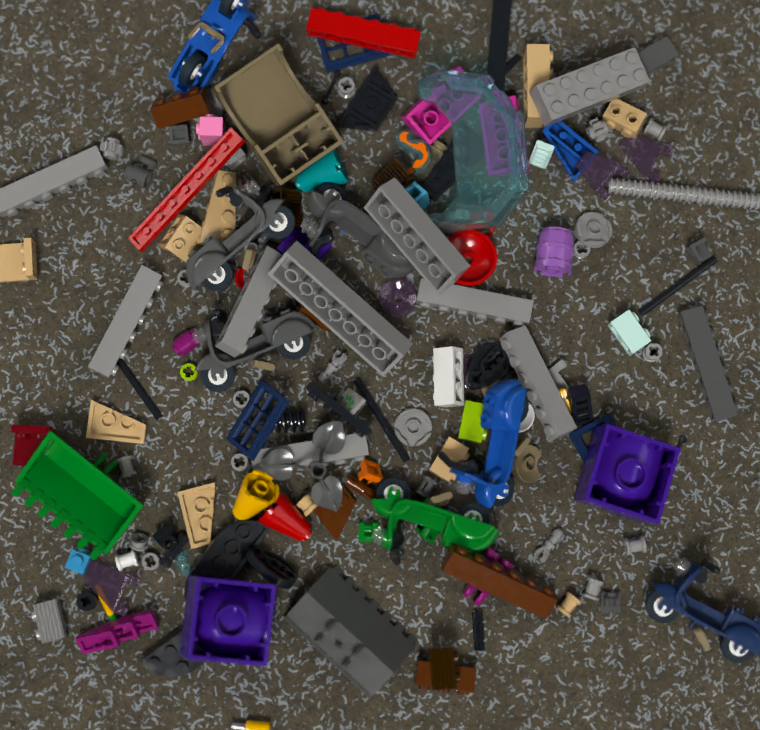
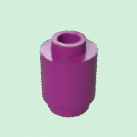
[172,329,201,356]

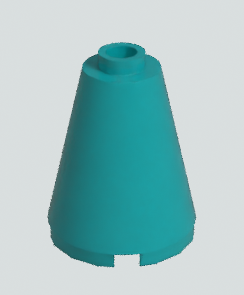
[295,149,349,192]

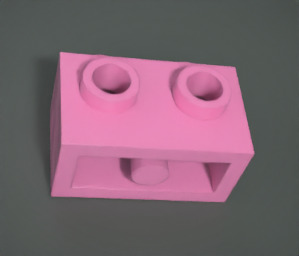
[196,114,226,146]

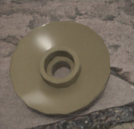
[515,445,542,483]

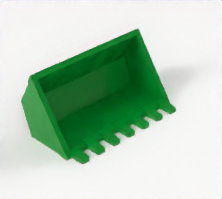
[11,431,145,560]

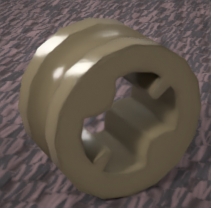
[428,140,448,156]

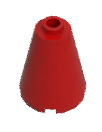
[257,491,312,542]

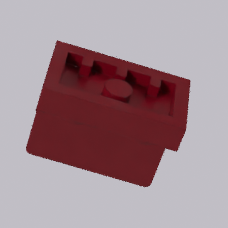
[11,425,55,466]

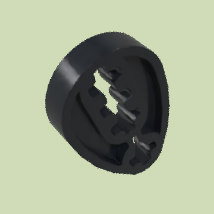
[465,343,510,390]
[245,546,298,589]

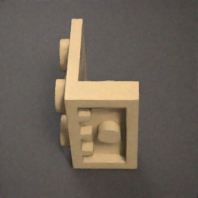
[158,214,204,263]
[0,238,38,282]

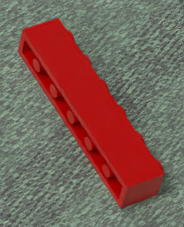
[306,7,421,59]

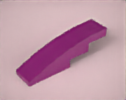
[76,609,160,654]

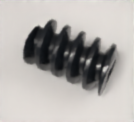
[265,408,305,433]

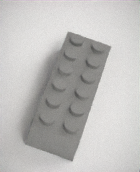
[529,47,650,127]
[364,178,470,295]

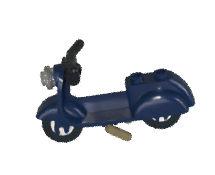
[645,557,760,664]

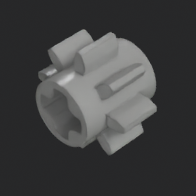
[585,118,609,143]
[99,138,124,160]

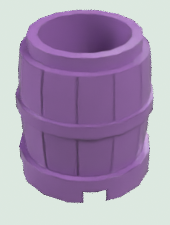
[534,227,574,277]

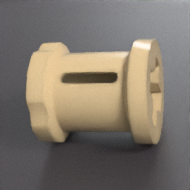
[556,592,581,618]

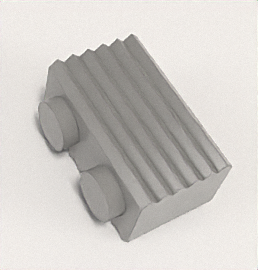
[31,599,68,644]

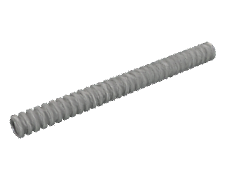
[607,177,760,210]

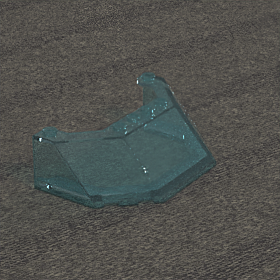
[417,69,530,233]

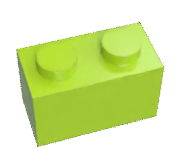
[457,400,487,444]

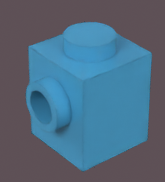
[64,548,93,575]

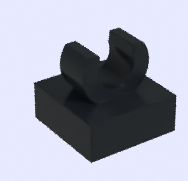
[152,524,178,551]

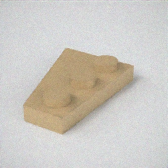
[86,400,147,444]
[177,482,216,549]

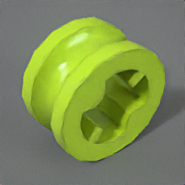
[180,363,198,381]

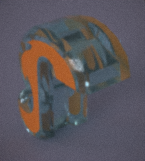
[396,129,432,176]

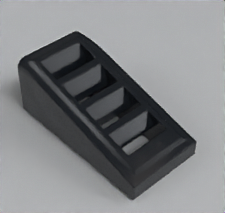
[568,384,593,426]

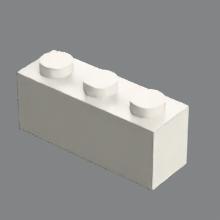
[432,346,464,407]

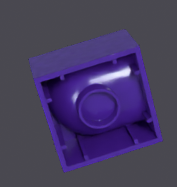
[573,424,681,524]
[179,576,276,666]

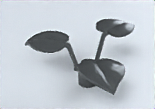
[259,421,345,511]

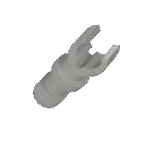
[318,349,347,384]
[534,528,564,563]

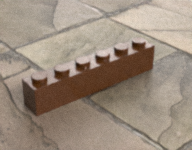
[441,544,558,619]

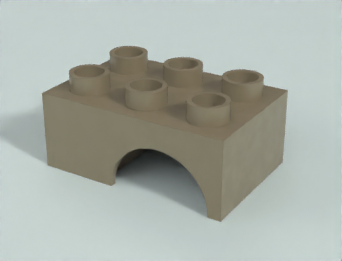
[211,43,344,186]

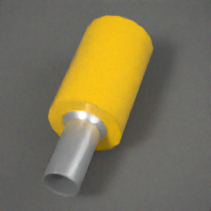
[231,720,270,730]

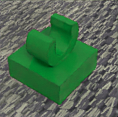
[359,522,378,542]
[416,527,440,544]

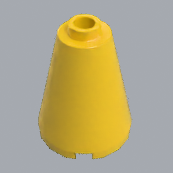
[232,470,280,520]

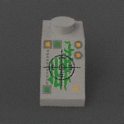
[336,388,366,417]

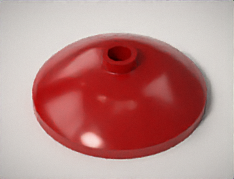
[447,229,497,286]

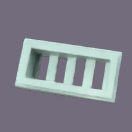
[529,140,555,169]

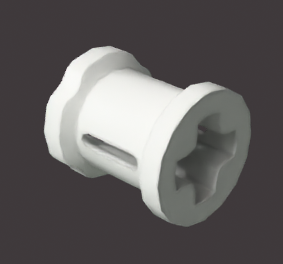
[115,549,139,571]

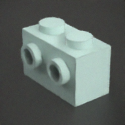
[607,310,651,356]

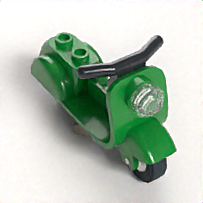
[370,477,499,565]

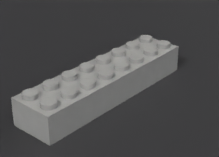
[268,241,413,377]

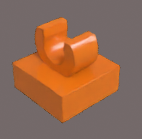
[358,459,383,484]

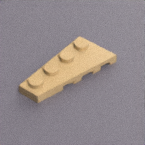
[197,171,236,245]

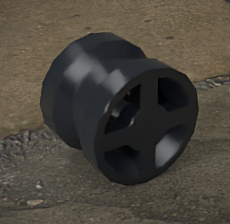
[76,591,98,611]

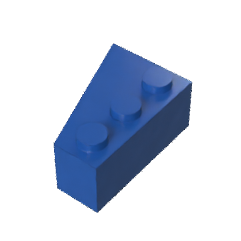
[542,121,599,184]

